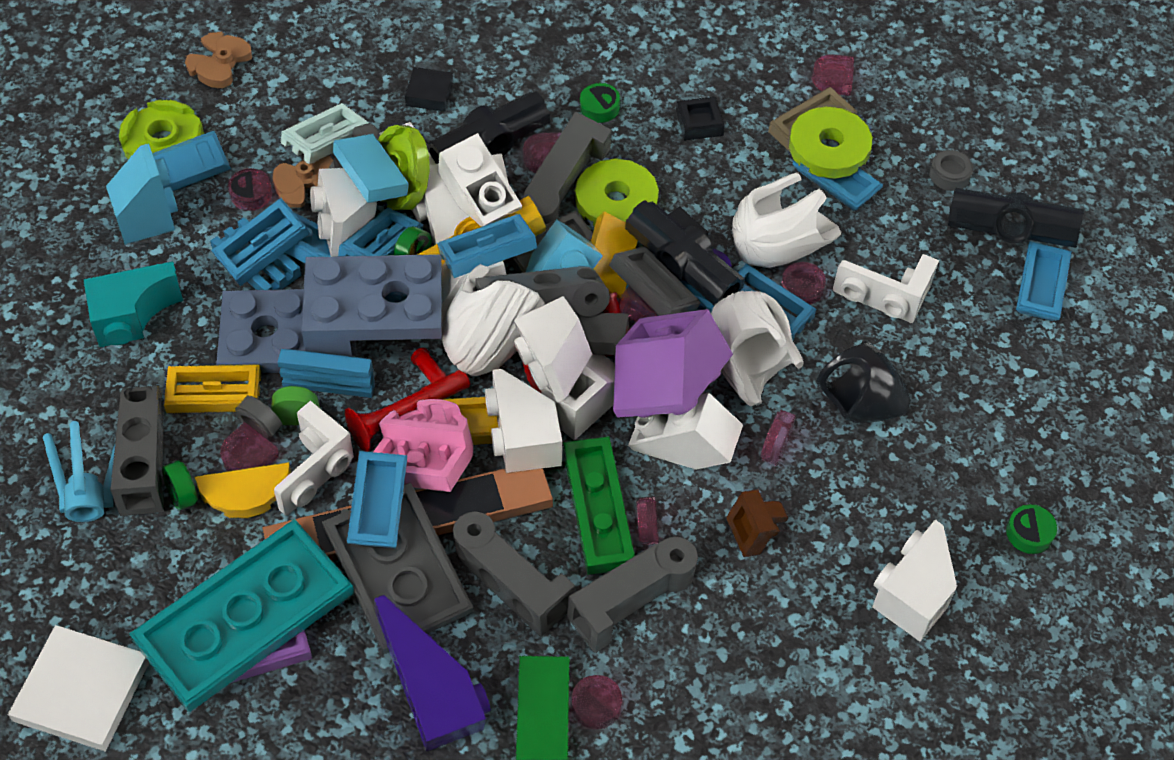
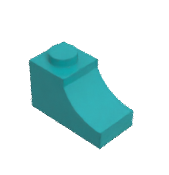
[83,261,183,347]

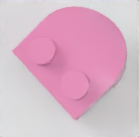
[373,399,474,492]

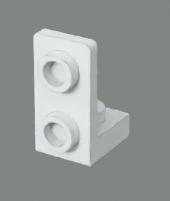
[833,254,939,324]
[274,401,354,516]

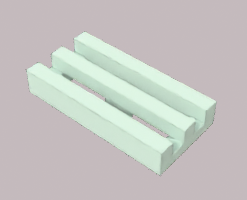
[280,103,369,165]

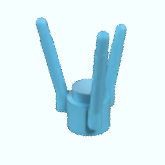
[43,421,115,522]

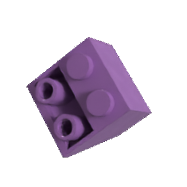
[613,309,733,418]

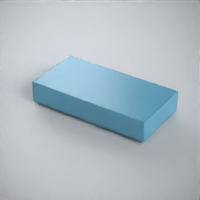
[333,134,409,203]

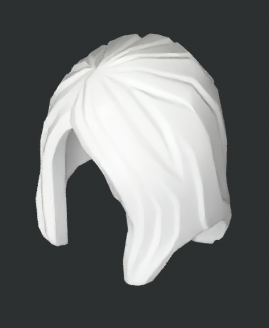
[732,173,841,268]
[442,264,545,376]
[711,291,803,406]

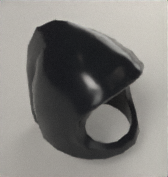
[816,340,911,423]

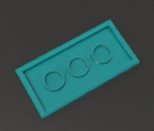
[129,519,354,713]

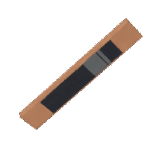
[262,468,553,562]

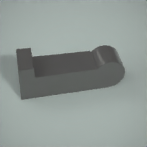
[522,111,612,224]
[475,266,610,317]
[110,385,164,516]
[453,512,575,637]
[567,537,698,654]

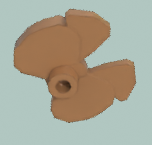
[185,31,252,88]
[273,156,333,208]

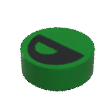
[580,83,620,123]
[394,226,432,255]
[162,460,197,511]
[1006,504,1057,554]

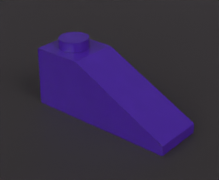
[374,595,491,752]

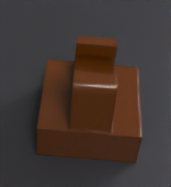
[726,489,788,557]

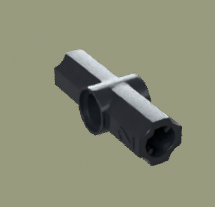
[427,91,550,164]
[948,188,1084,248]
[625,200,745,306]

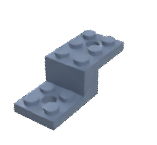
[216,255,442,373]

